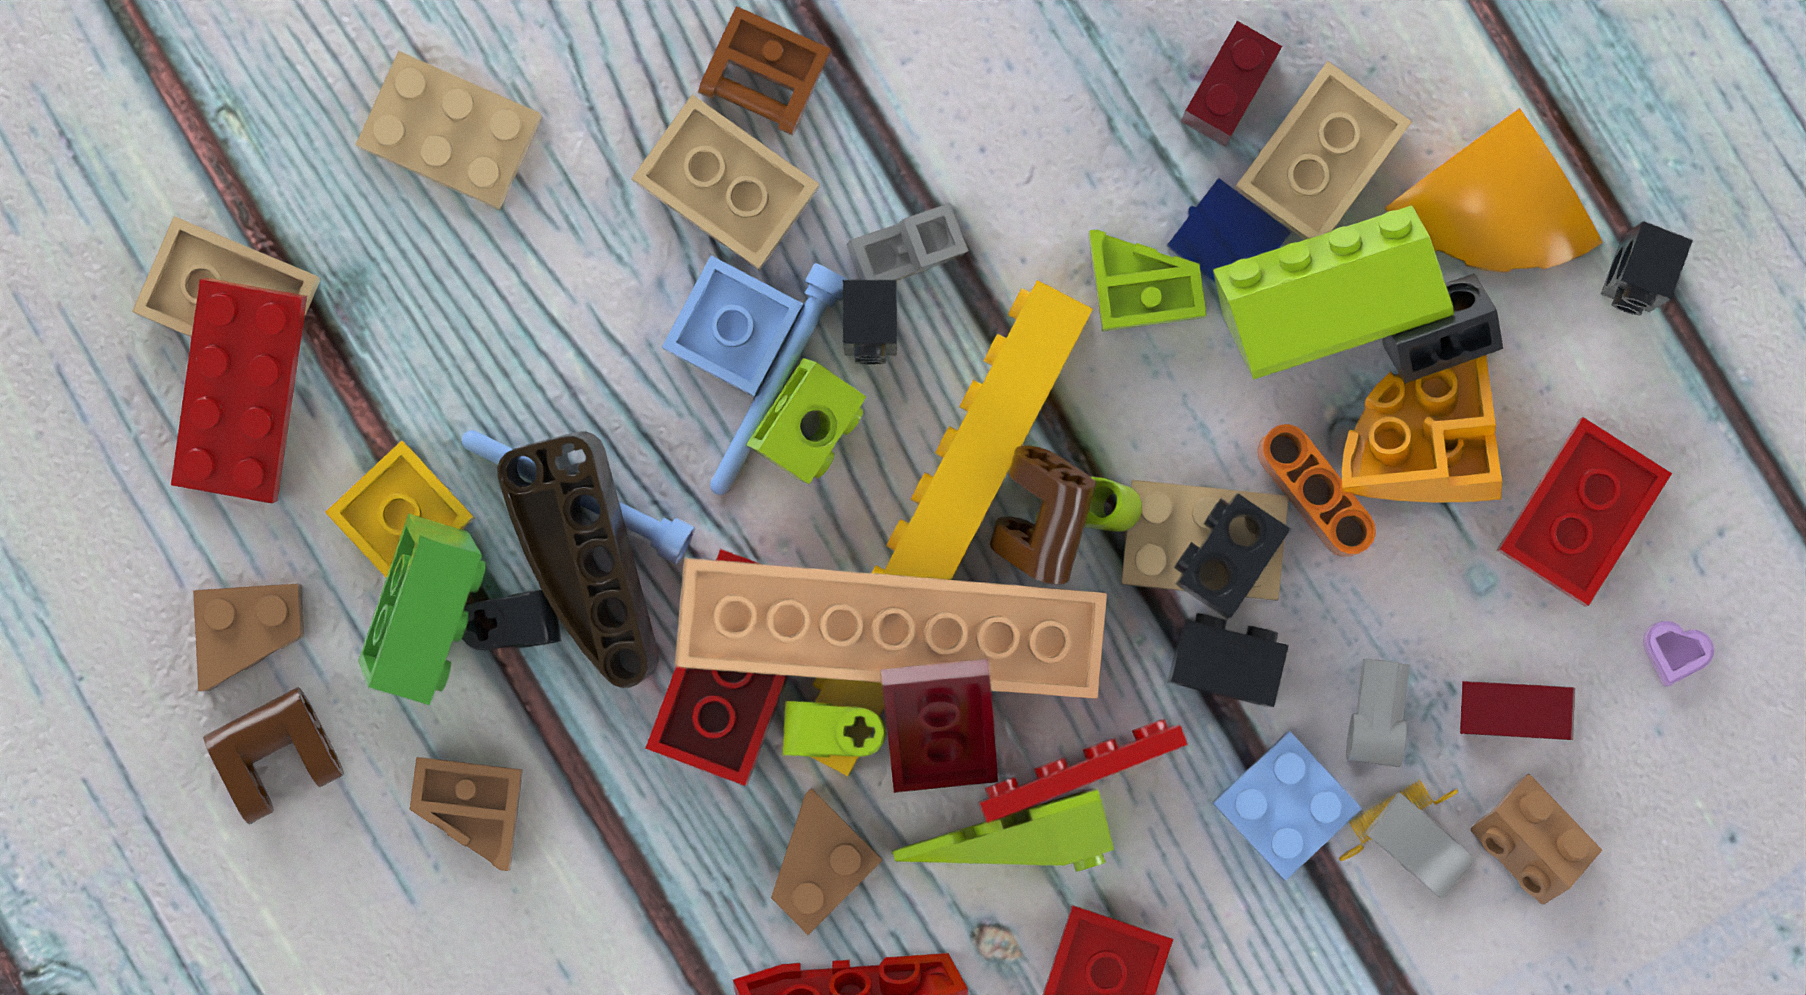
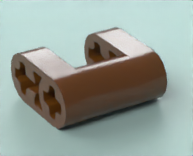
[990,445,1096,584]
[203,687,344,825]

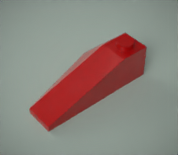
[733,953,968,995]

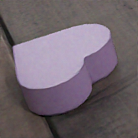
[1643,621,1714,687]

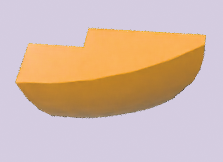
[1384,108,1603,273]
[1342,355,1502,503]

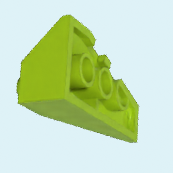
[892,788,1114,872]

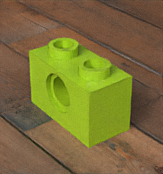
[746,358,867,485]

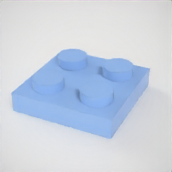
[662,255,804,397]
[1212,731,1362,881]

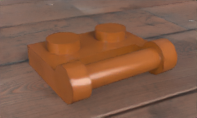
[698,6,831,136]

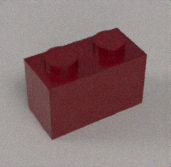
[1180,21,1283,147]

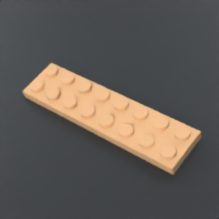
[675,558,1107,699]

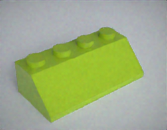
[1213,205,1454,380]

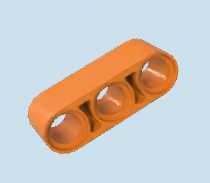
[1258,424,1376,557]

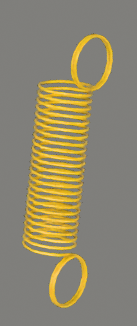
[1339,780,1459,862]

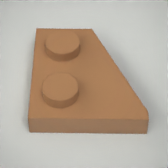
[193,583,304,692]
[409,757,523,871]
[771,788,883,935]

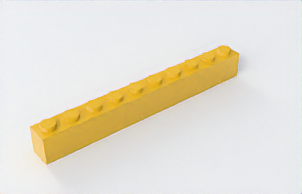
[811,280,1093,777]

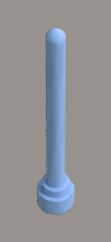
[710,263,847,495]
[461,430,695,565]

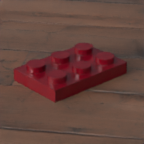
[881,659,998,793]

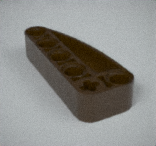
[497,431,659,688]

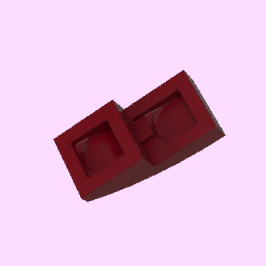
[1460,681,1576,740]

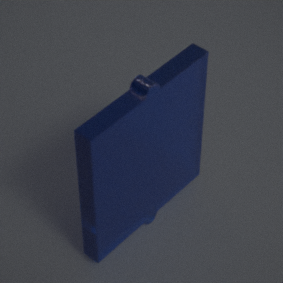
[1166,178,1291,284]

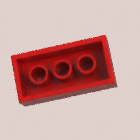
[645,549,789,786]

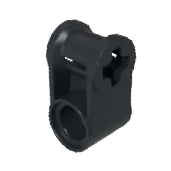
[462,590,562,651]

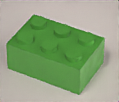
[358,514,486,705]

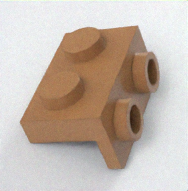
[1471,774,1602,904]

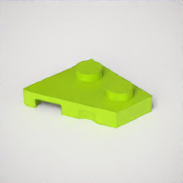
[1088,229,1207,332]

